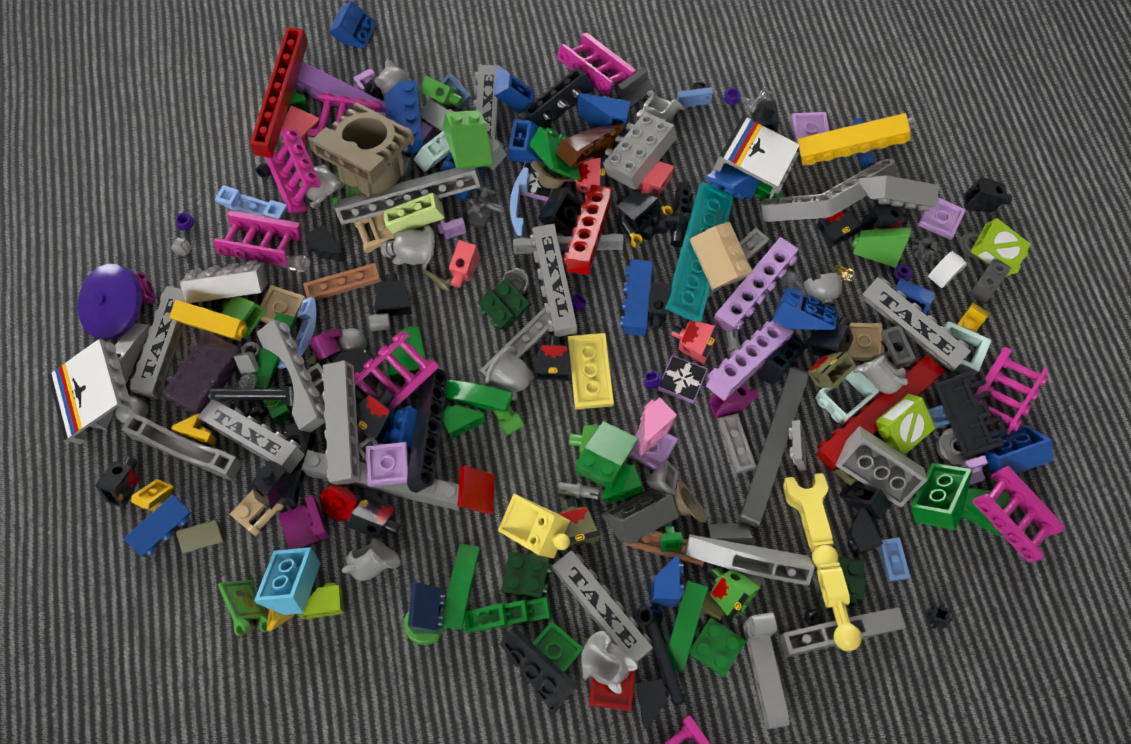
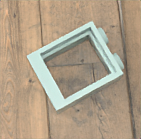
[414,131,451,173]
[930,321,991,375]
[815,371,879,426]

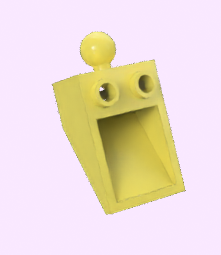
[498,494,570,558]

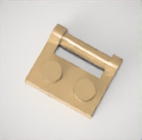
[353,214,395,253]
[230,490,284,537]

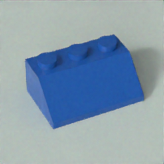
[979,425,1053,474]
[124,495,191,557]

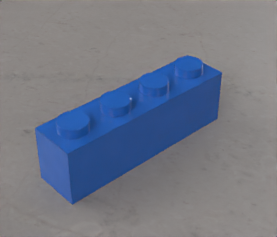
[620,259,653,336]

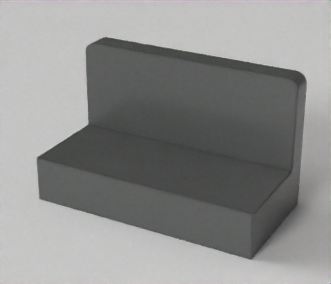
[617,67,655,108]

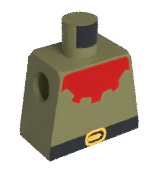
[808,351,857,389]
[559,498,600,548]

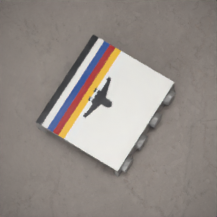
[713,116,799,199]
[48,339,132,444]

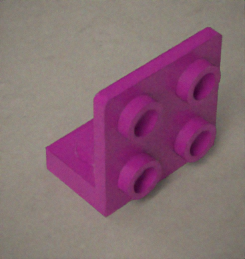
[279,495,329,549]

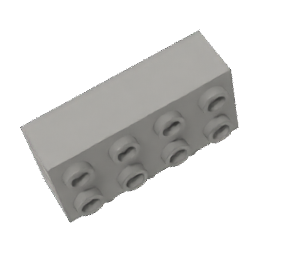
[603,112,677,190]
[180,260,268,303]

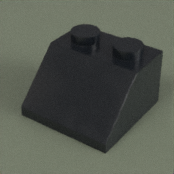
[538,187,582,237]

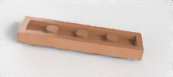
[303,263,381,301]
[624,531,704,567]

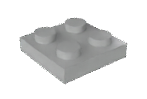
[789,420,807,471]

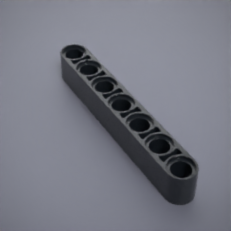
[407,369,447,493]

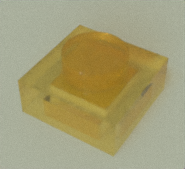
[833,265,853,282]

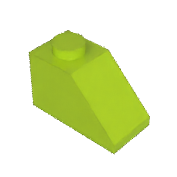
[298,583,344,620]

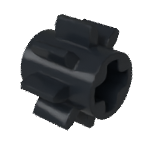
[365,79,384,99]
[924,603,953,629]

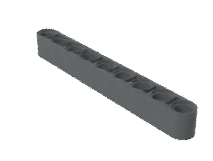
[738,366,809,529]

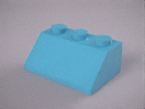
[254,547,321,615]

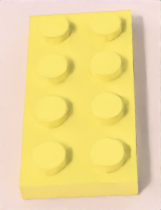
[568,333,614,410]

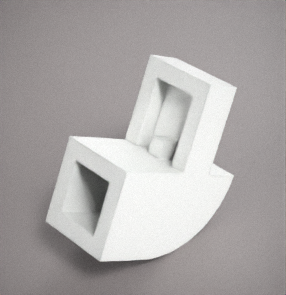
[928,251,967,288]

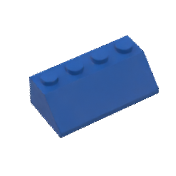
[384,80,424,154]

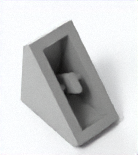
[646,459,678,496]

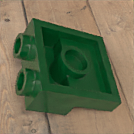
[477,278,532,331]
[501,551,553,599]
[819,556,865,605]

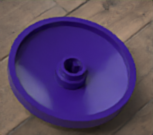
[78,264,142,340]

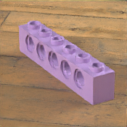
[713,237,798,332]
[706,321,794,401]

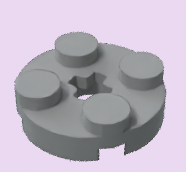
[936,428,976,467]

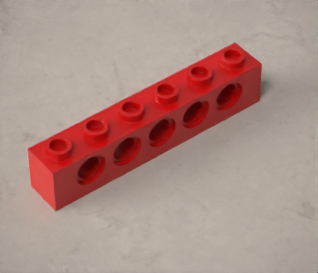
[564,185,612,275]

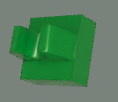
[660,526,682,552]

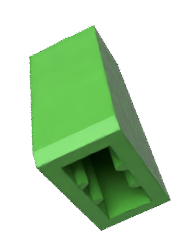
[852,228,911,268]

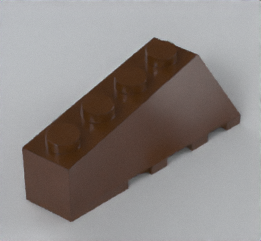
[556,123,626,167]

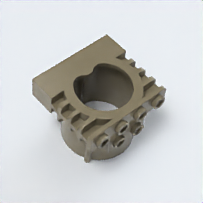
[311,102,414,197]

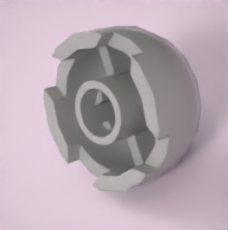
[803,273,843,305]

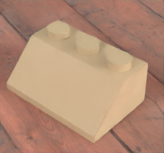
[690,222,752,290]

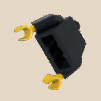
[616,191,673,247]

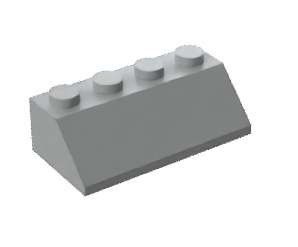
[859,175,939,211]
[836,426,927,507]

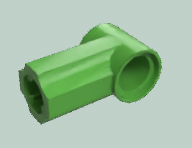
[493,405,524,436]

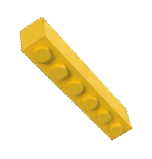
[797,113,910,166]

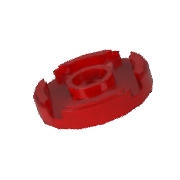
[319,485,359,521]

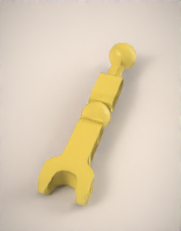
[783,473,862,652]

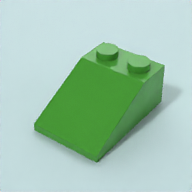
[443,110,493,169]

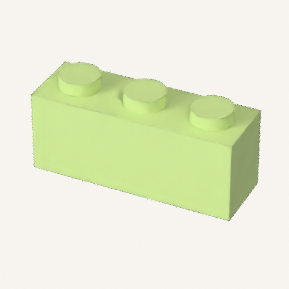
[383,193,445,234]

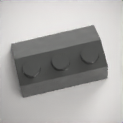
[602,488,679,544]

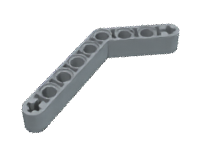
[761,159,896,222]

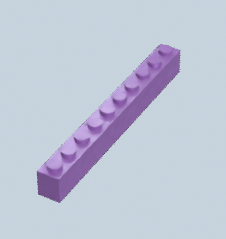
[295,61,435,145]

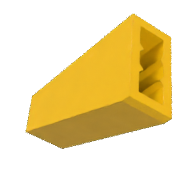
[169,299,247,341]

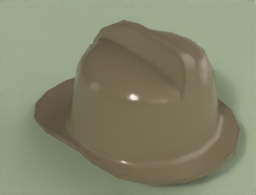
[531,161,571,189]
[673,481,707,523]

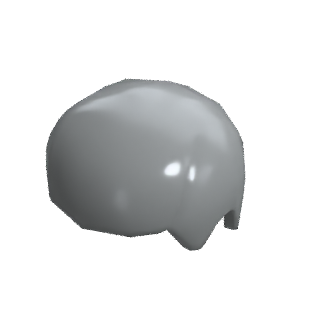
[502,268,530,294]
[336,328,368,353]
[115,395,149,424]

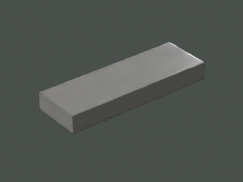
[719,413,756,474]

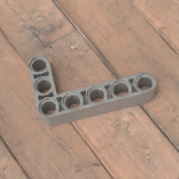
[743,612,790,729]

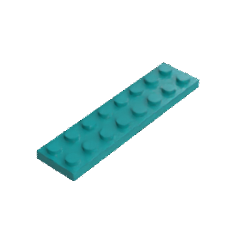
[665,182,734,322]

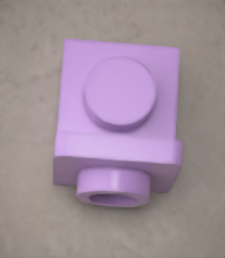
[353,68,376,93]
[437,218,466,240]
[960,456,988,486]

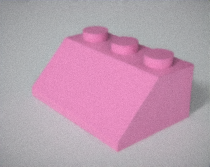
[638,398,677,456]

